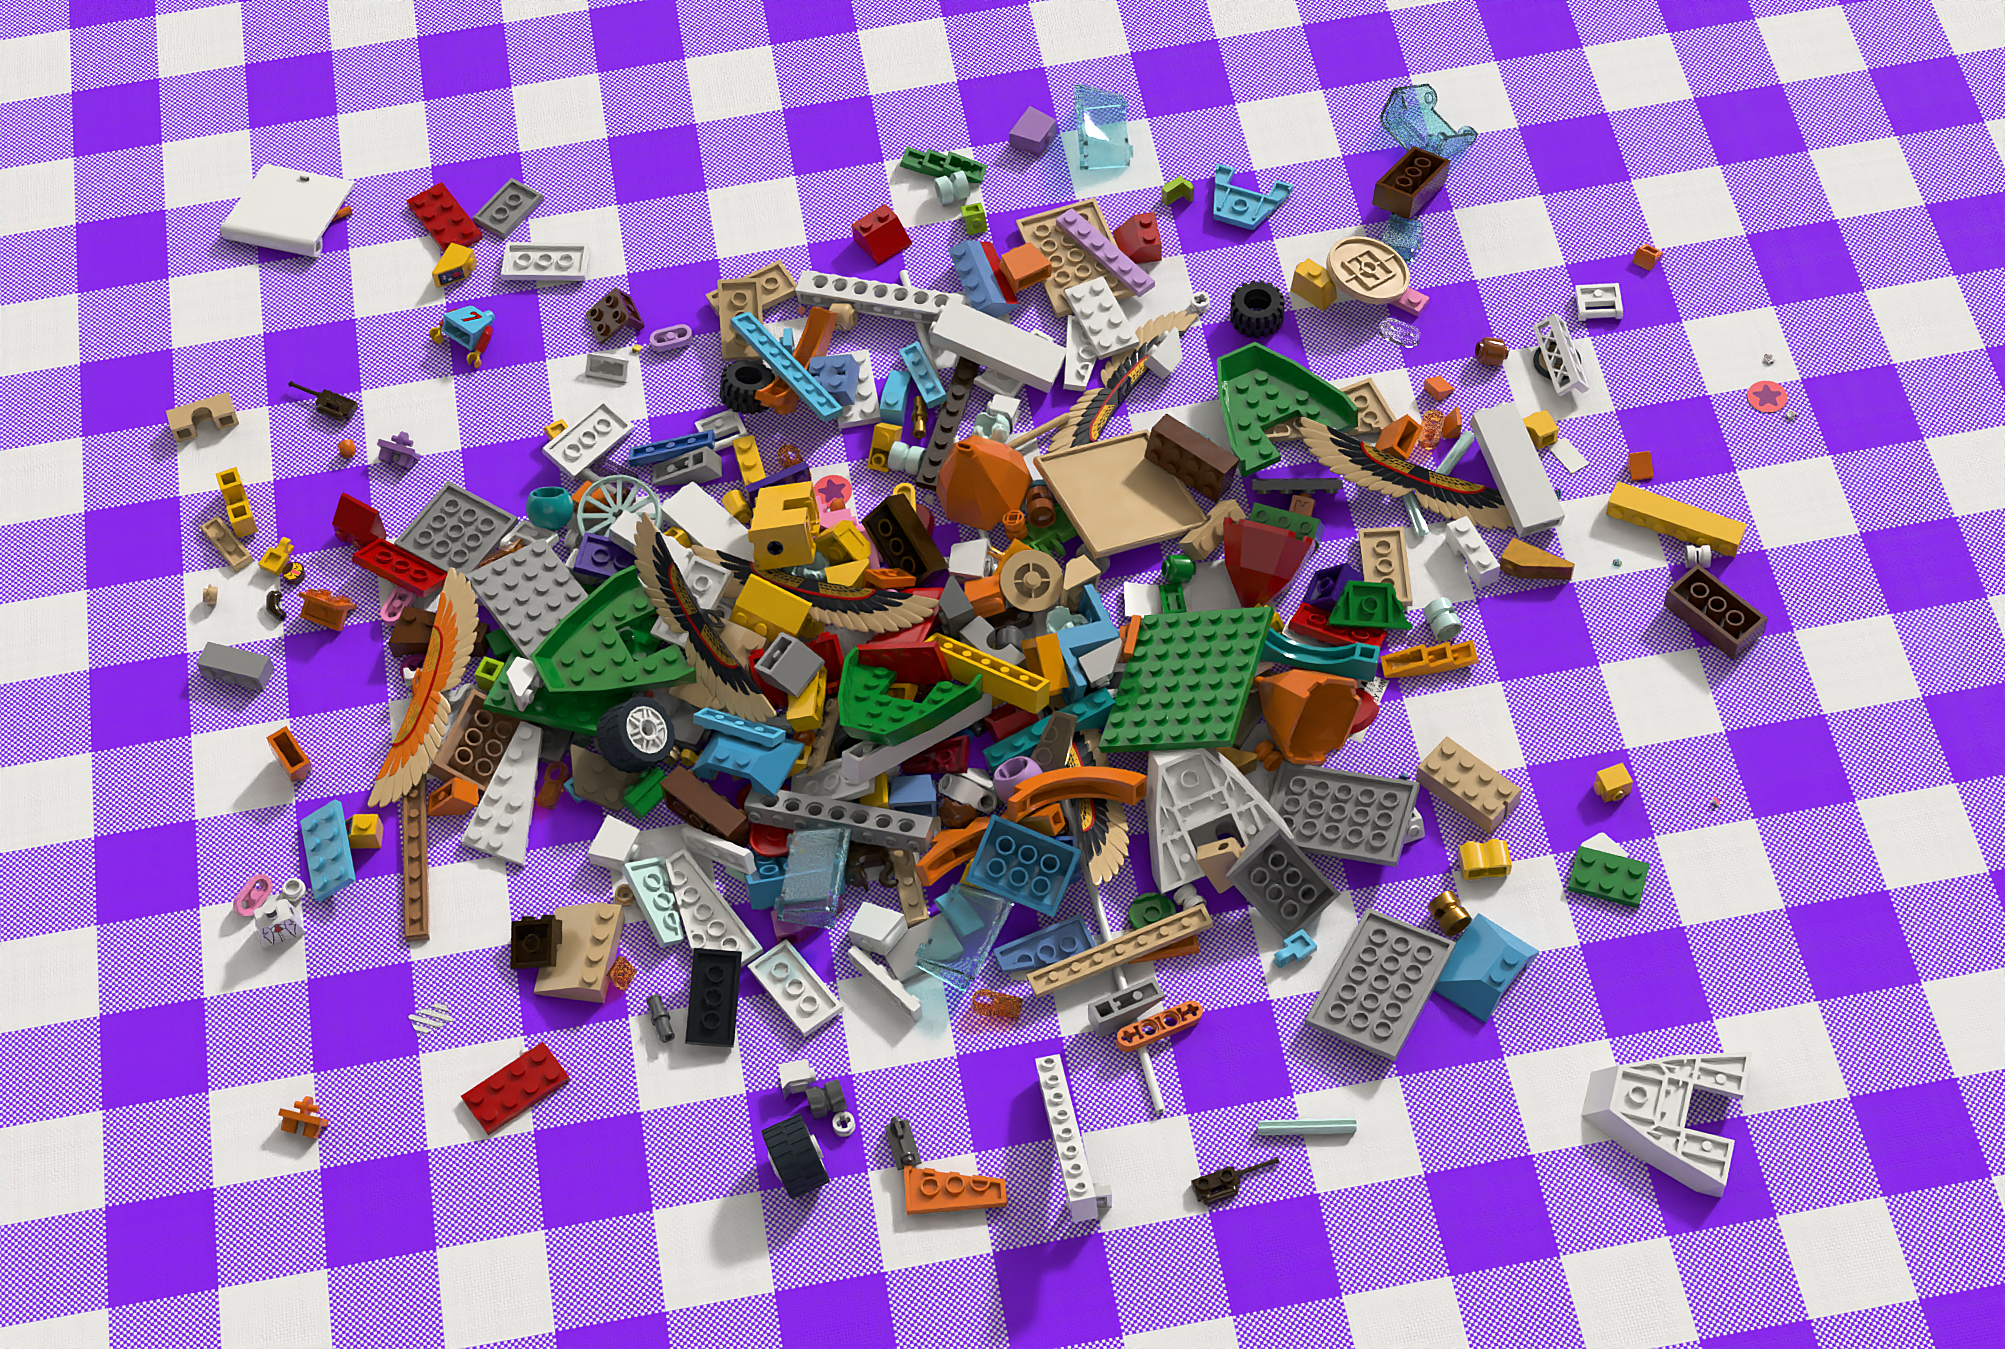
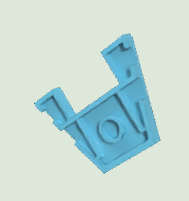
[1213,163,1294,230]

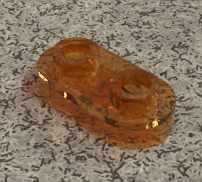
[1418,409,1445,450]

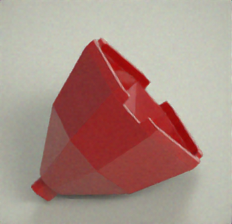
[1223,517,1316,608]

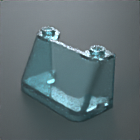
[1380,83,1479,159]
[1074,84,1133,170]
[774,826,851,929]
[915,882,1015,992]

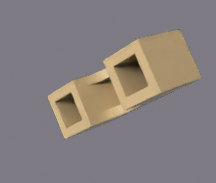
[166,392,239,443]
[1178,499,1247,561]

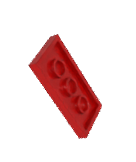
[406,182,483,253]
[352,538,448,598]
[1288,602,1388,648]
[857,641,953,685]
[461,1042,571,1135]

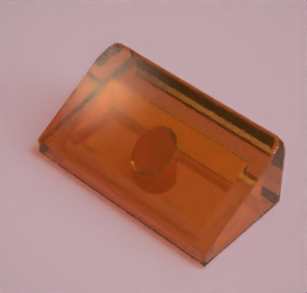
[478,539,525,568]

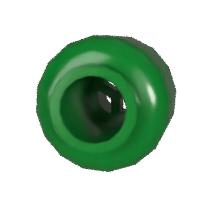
[1161,554,1196,584]

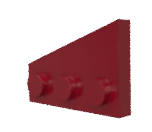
[901,735,970,773]

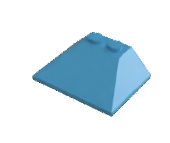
[691,730,805,797]
[1434,913,1540,1023]

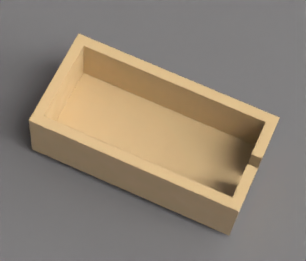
[1416,736,1522,834]

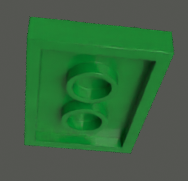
[1568,846,1650,909]

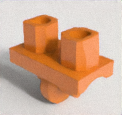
[278,1096,329,1139]

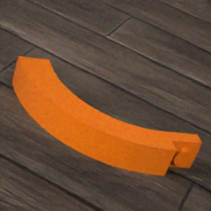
[1007,766,1147,823]

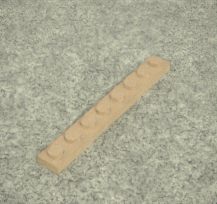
[1027,903,1213,999]

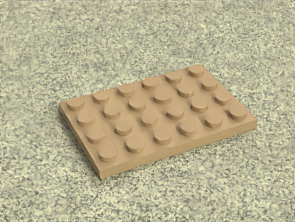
[1016,197,1136,318]

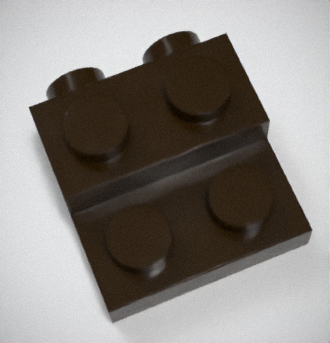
[510,915,562,970]

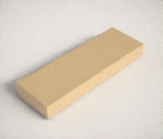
[200,515,254,572]

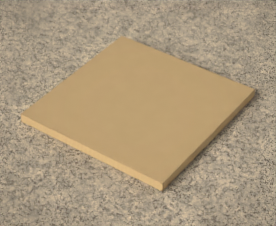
[1033,429,1209,559]

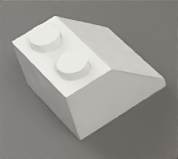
[1078,638,1122,690]

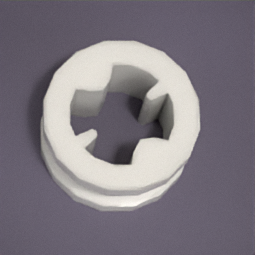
[1191,291,1210,313]
[564,529,583,550]
[832,1111,855,1137]

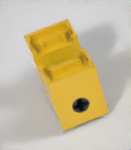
[748,481,821,570]

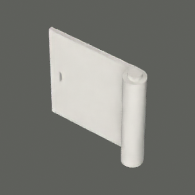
[220,164,355,258]

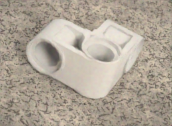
[938,773,997,813]

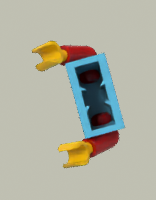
[429,306,495,369]

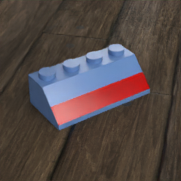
[948,240,1020,318]

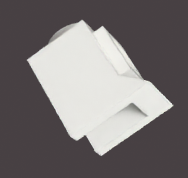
[986,394,1021,431]
[778,1059,817,1099]

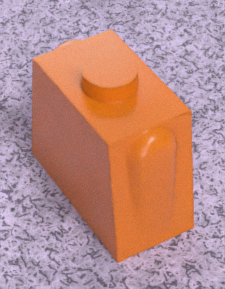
[999,242,1052,293]
[1375,414,1423,461]
[965,575,1006,618]
[266,726,312,782]

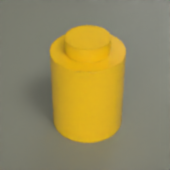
[722,490,752,524]

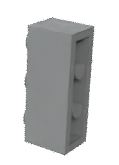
[197,642,275,691]

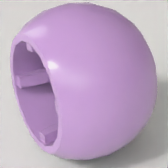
[993,756,1043,804]

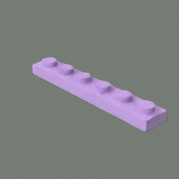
[1056,208,1155,297]

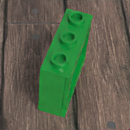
[1249,502,1325,549]

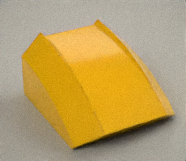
[813,520,871,567]

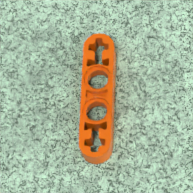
[1115,1001,1203,1052]

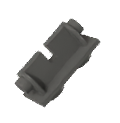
[884,1116,922,1170]

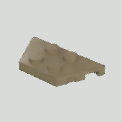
[570,744,642,813]

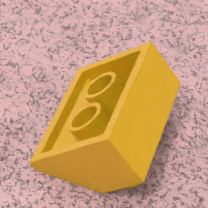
[729,574,812,643]

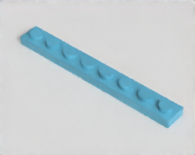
[731,311,843,423]

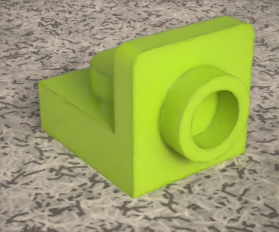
[960,202,988,235]

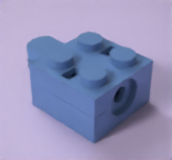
[808,354,860,406]

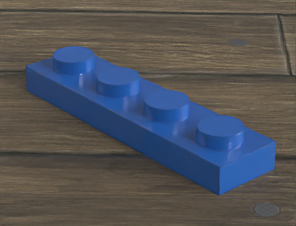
[628,430,716,467]

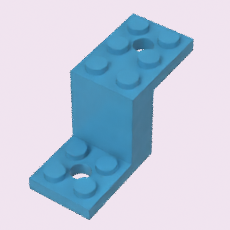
[1051,584,1119,706]

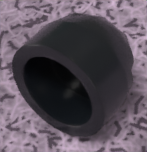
[967,718,987,737]

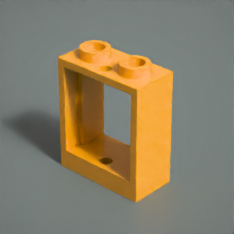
[1020,632,1069,696]

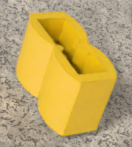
[1458,839,1512,880]

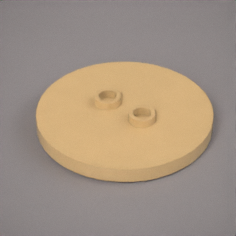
[1326,236,1410,304]

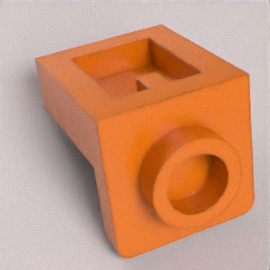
[1289,493,1316,517]

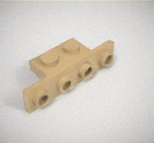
[806,696,839,777]

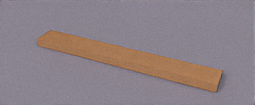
[402,773,430,942]

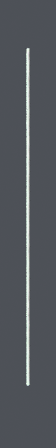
[899,270,1166,1113]

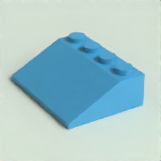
[965,814,1083,917]
[744,837,846,910]

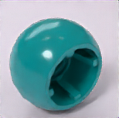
[525,487,574,531]

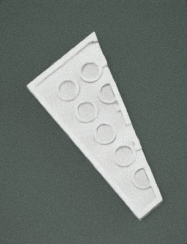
[461,721,543,867]
[665,848,764,967]

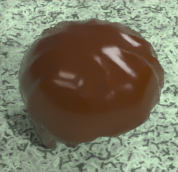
[938,797,980,829]

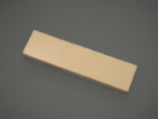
[887,847,929,928]

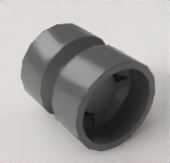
[805,1079,847,1120]

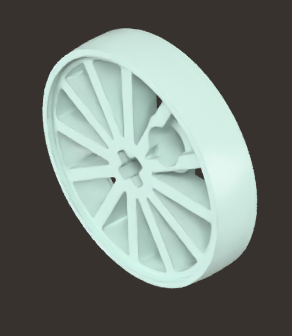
[577,475,662,538]

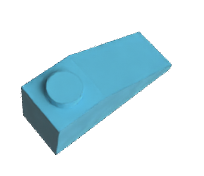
[880,370,912,426]

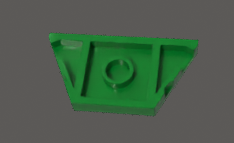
[1327,581,1413,631]

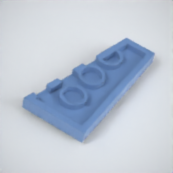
[993,913,1096,974]

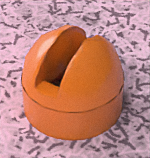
[337,439,356,458]
[830,497,846,512]

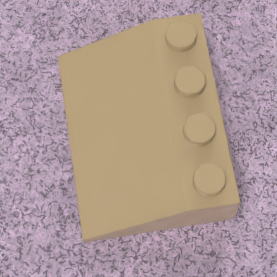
[668,615,771,713]
[534,902,625,1003]

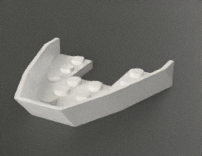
[1146,748,1294,896]
[1581,1052,1753,1198]

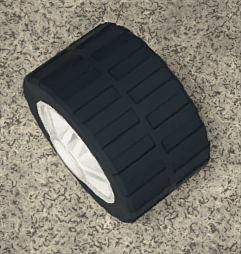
[596,696,675,773]
[762,1113,830,1199]

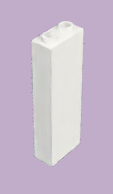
[929,299,1068,393]
[1470,402,1565,538]
[660,481,781,571]

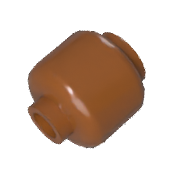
[1475,337,1509,366]

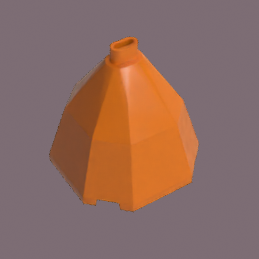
[936,435,1033,531]
[1253,669,1362,765]

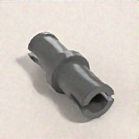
[646,994,675,1043]

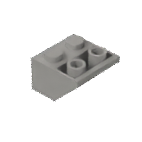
[754,632,825,698]

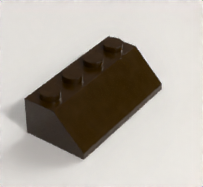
[861,493,949,588]

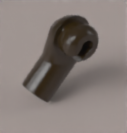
[266,590,287,622]

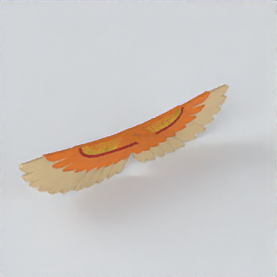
[368,567,479,808]

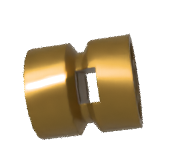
[1427,891,1472,937]

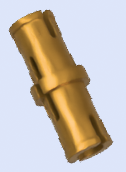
[911,396,928,439]

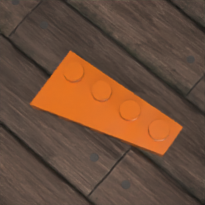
[904,1165,1007,1215]

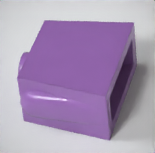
[1009,106,1057,156]

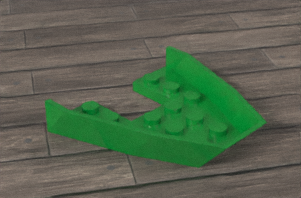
[1217,342,1358,478]
[530,565,697,695]
[838,647,983,747]

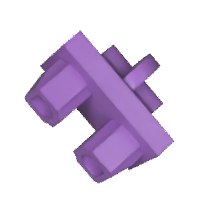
[377,431,421,470]

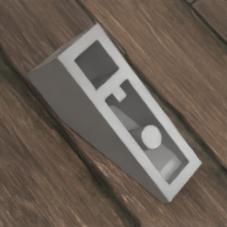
[652,446,722,486]
[1088,977,1165,1038]

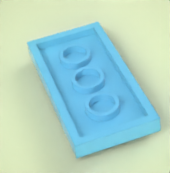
[300,799,356,902]

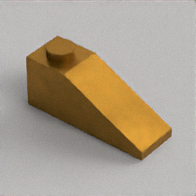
[1500,537,1575,580]

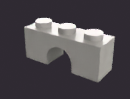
[959,615,1027,670]

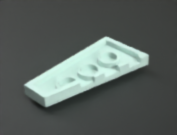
[621,856,684,948]

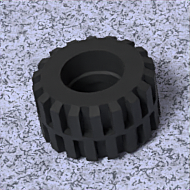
[1230,280,1284,339]
[719,360,775,415]

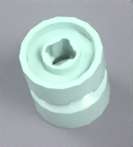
[934,171,970,205]
[888,441,926,476]
[1423,598,1463,641]

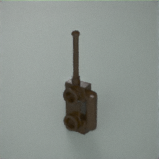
[288,381,358,421]
[1191,1157,1279,1206]

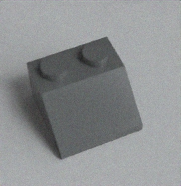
[937,575,975,642]

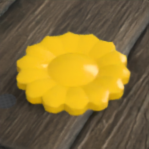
[800,613,826,639]

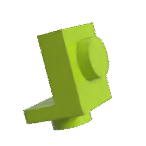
[1161,175,1195,206]

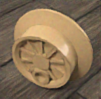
[1000,550,1064,612]

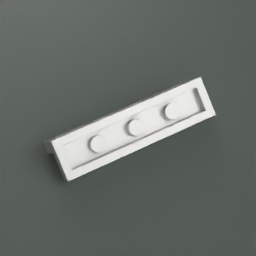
[1533,313,1590,396]

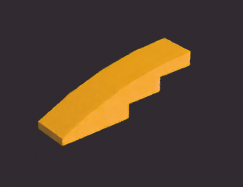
[1380,640,1479,678]

